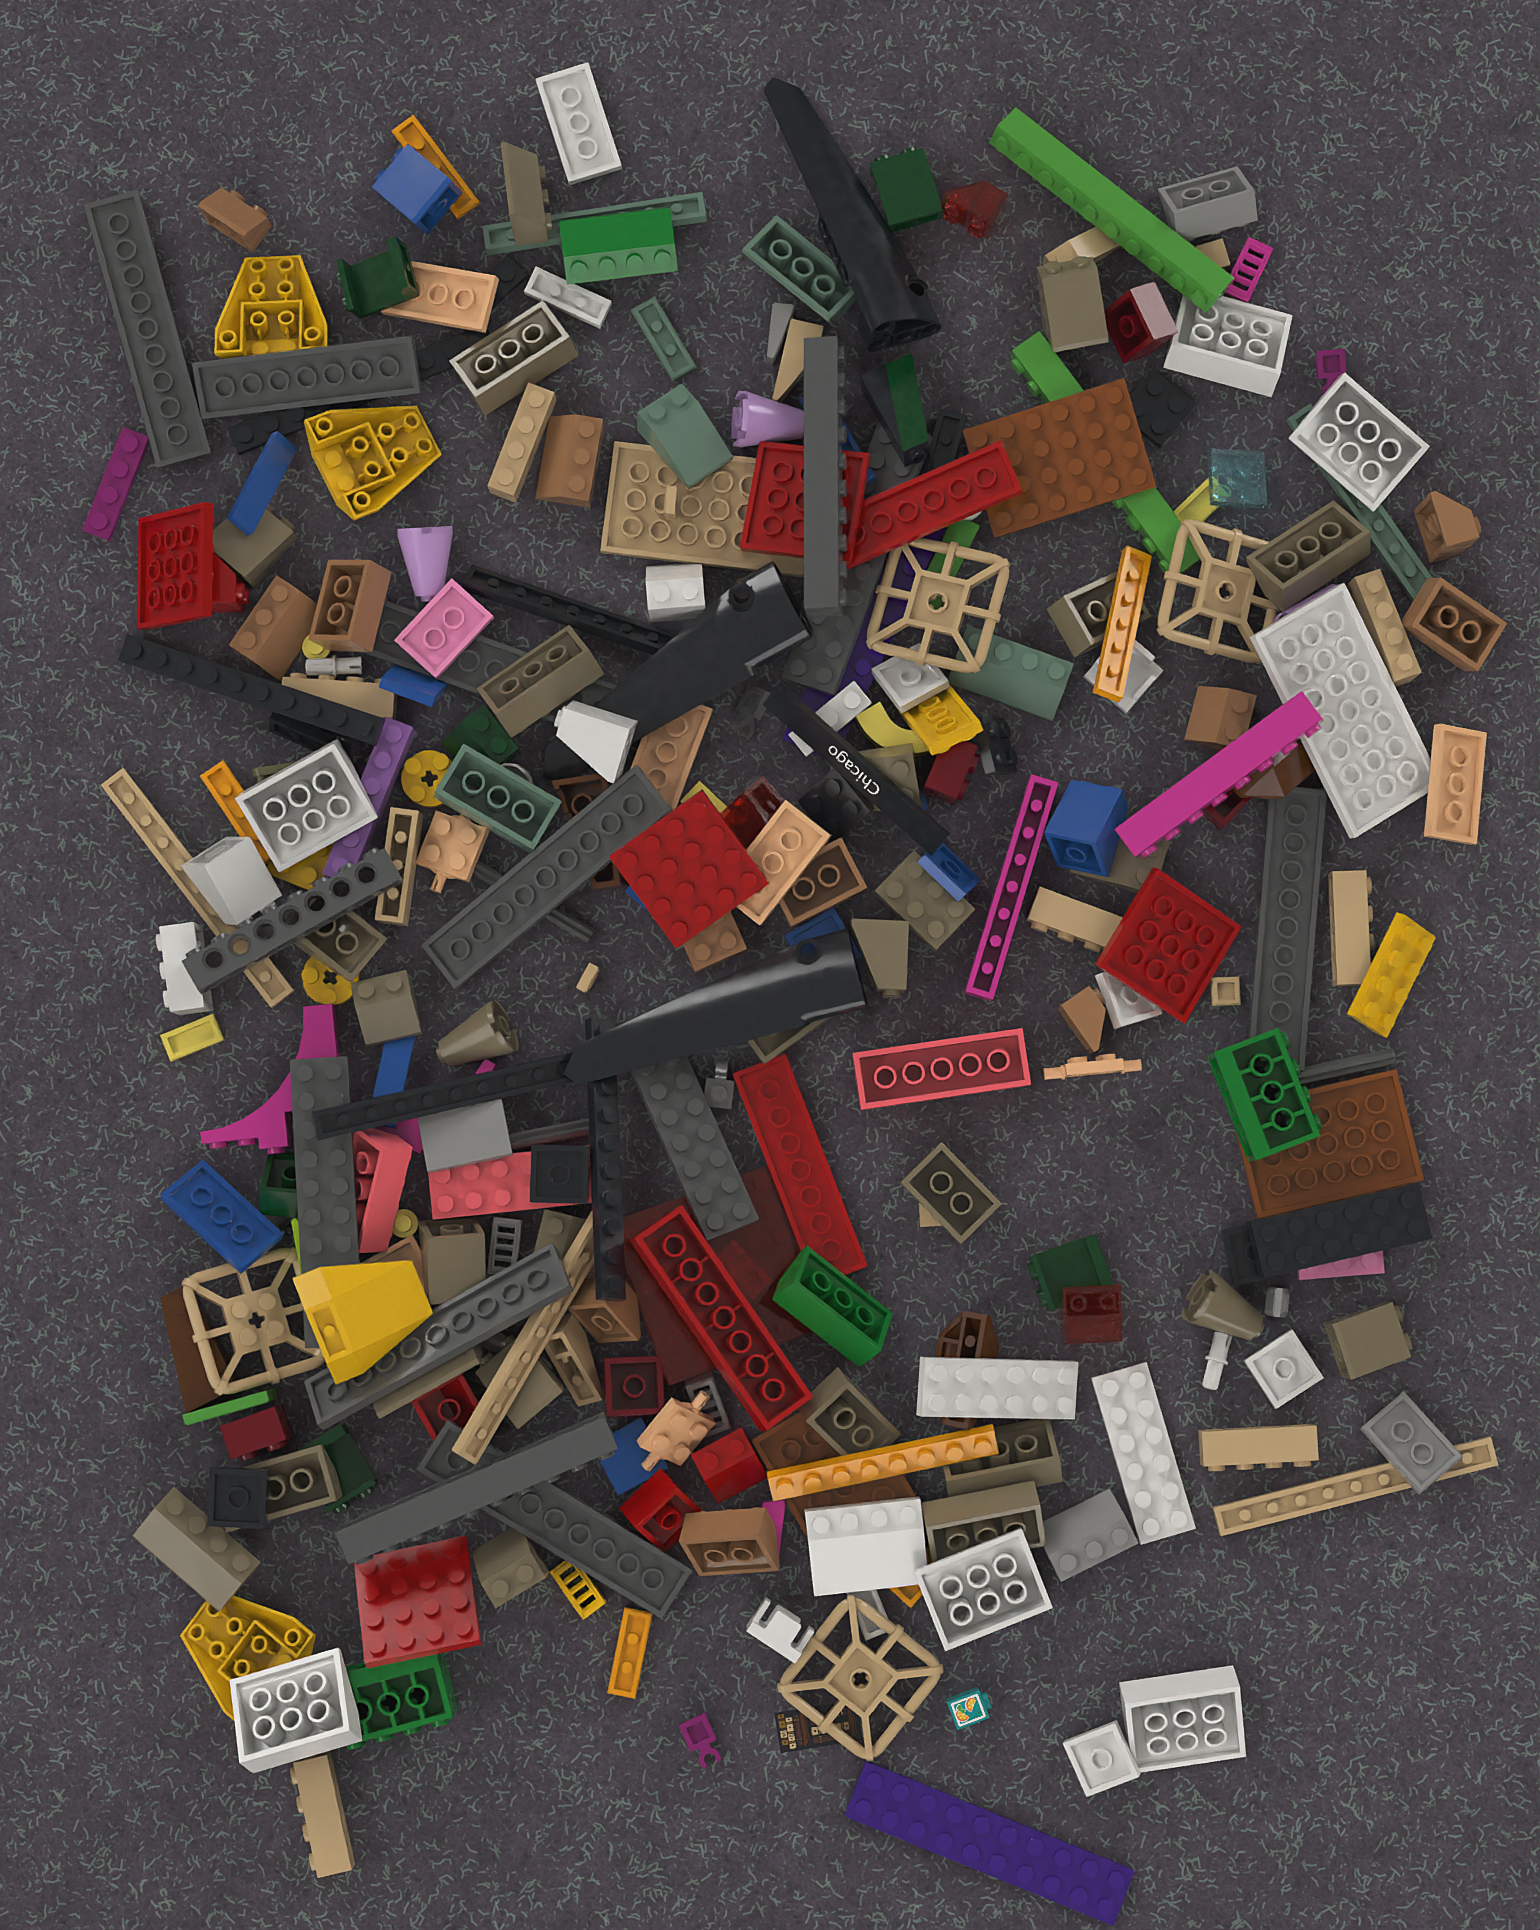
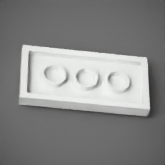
[535,62,622,185]

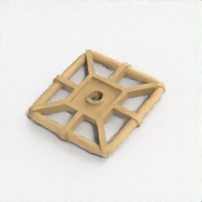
[1156,519,1281,664]
[866,537,1010,674]
[181,1247,326,1396]
[777,1595,944,1762]

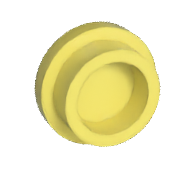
[302,635,330,659]
[392,1209,418,1238]

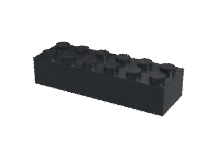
[1246,1183,1432,1278]

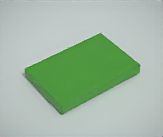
[182,1388,277,1425]

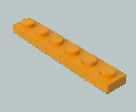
[1093,546,1152,702]

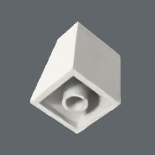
[646,563,706,622]
[554,700,638,783]
[181,837,282,925]

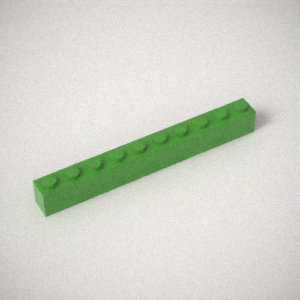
[989,108,1234,313]
[1010,331,1201,574]

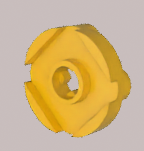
[401,750,452,808]
[301,957,359,1005]

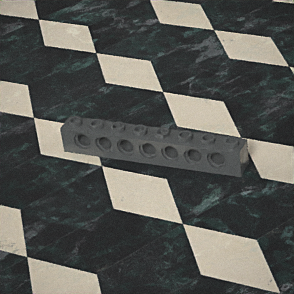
[182,848,403,995]

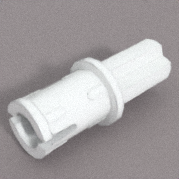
[305,655,362,677]
[1202,1332,1232,1390]

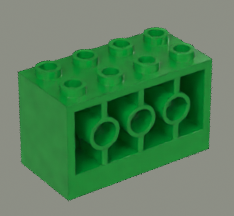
[1206,1028,1322,1162]
[346,1653,458,1750]

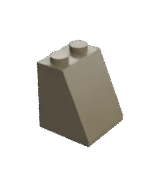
[1037,256,1109,353]
[213,504,297,588]
[850,919,909,998]
[419,1216,486,1307]
[1323,1301,1412,1380]
[475,1333,564,1429]
[471,1527,550,1609]

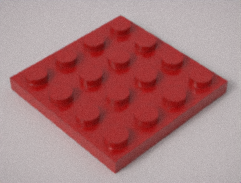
[740,441,871,564]
[137,502,215,630]
[609,789,769,949]
[1095,867,1242,1023]
[354,1536,482,1669]

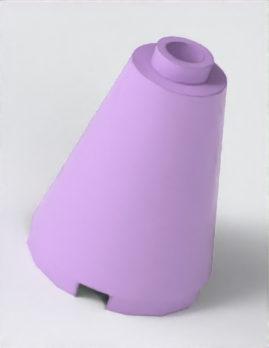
[731,391,804,447]
[397,526,453,602]

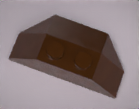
[1232,739,1315,799]
[935,1311,999,1430]

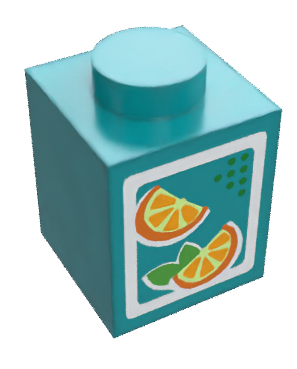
[946,1686,992,1730]

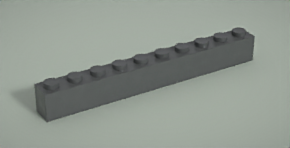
[804,336,847,617]
[335,1412,618,1565]

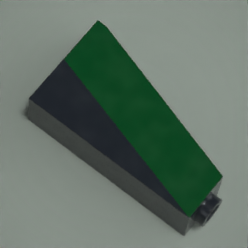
[860,353,930,467]

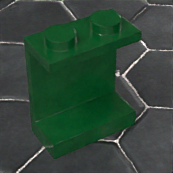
[870,147,943,233]
[336,236,420,319]
[1026,1234,1115,1311]
[295,1423,378,1515]

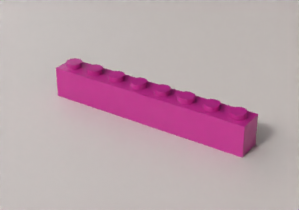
[1115,691,1324,858]
[964,774,1058,1002]

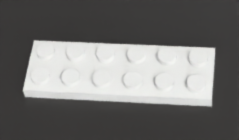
[916,1357,1078,1419]
[1091,1362,1196,1545]

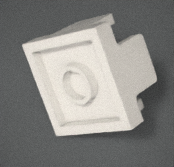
[1084,640,1163,714]
[746,1597,814,1663]

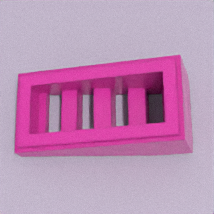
[1225,237,1273,303]
[762,1499,785,1555]

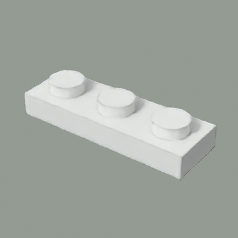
[524,267,612,329]
[788,681,872,757]

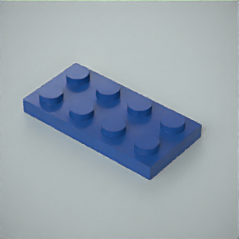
[161,1160,283,1274]

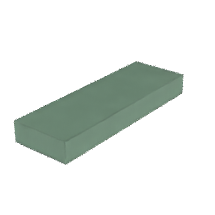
[631,296,697,383]

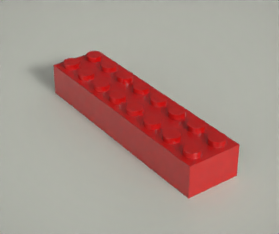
[629,1205,813,1431]

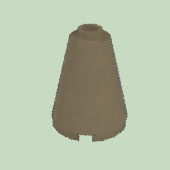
[436,1000,519,1067]
[1182,1270,1264,1340]

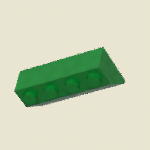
[559,207,678,285]
[772,1246,893,1367]

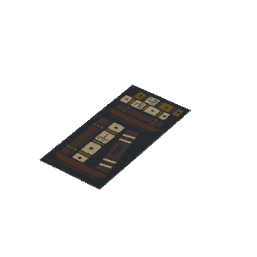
[774,1703,863,1753]

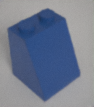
[372,144,463,235]
[1044,780,1128,877]

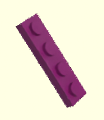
[82,427,149,542]

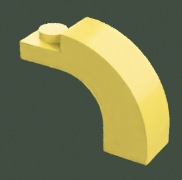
[855,702,930,757]

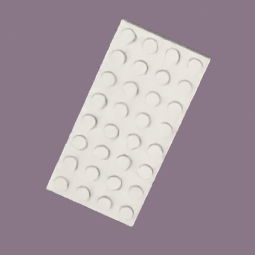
[1250,583,1431,838]

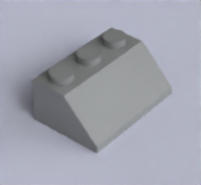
[1158,166,1258,242]
[1042,1488,1138,1582]

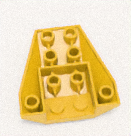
[214,255,328,359]
[304,406,442,521]
[292,1260,433,1385]
[180,1596,316,1722]

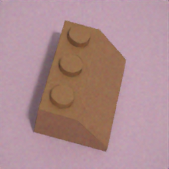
[535,414,605,508]
[1414,491,1481,564]
[229,575,317,681]
[679,1507,780,1576]

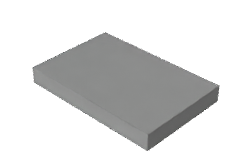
[417,1099,513,1173]
[1360,1391,1463,1495]

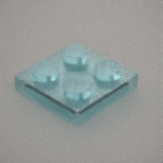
[1207,449,1267,509]

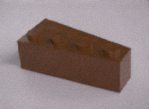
[552,773,629,891]
[160,1286,240,1413]

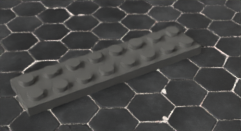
[192,335,422,419]
[630,1056,759,1242]

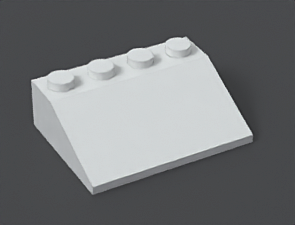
[1163,295,1293,397]
[1288,373,1430,512]
[235,739,378,872]
[805,1496,927,1596]
[914,1528,1053,1651]
[230,1648,362,1773]
[1119,1665,1246,1773]

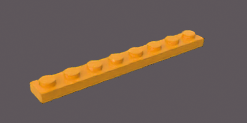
[767,1424,999,1501]

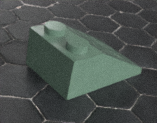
[637,384,733,489]

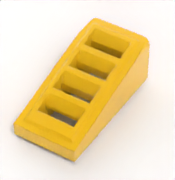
[550,1560,607,1620]

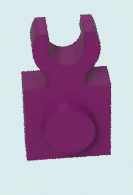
[1315,348,1346,396]
[679,1712,721,1768]

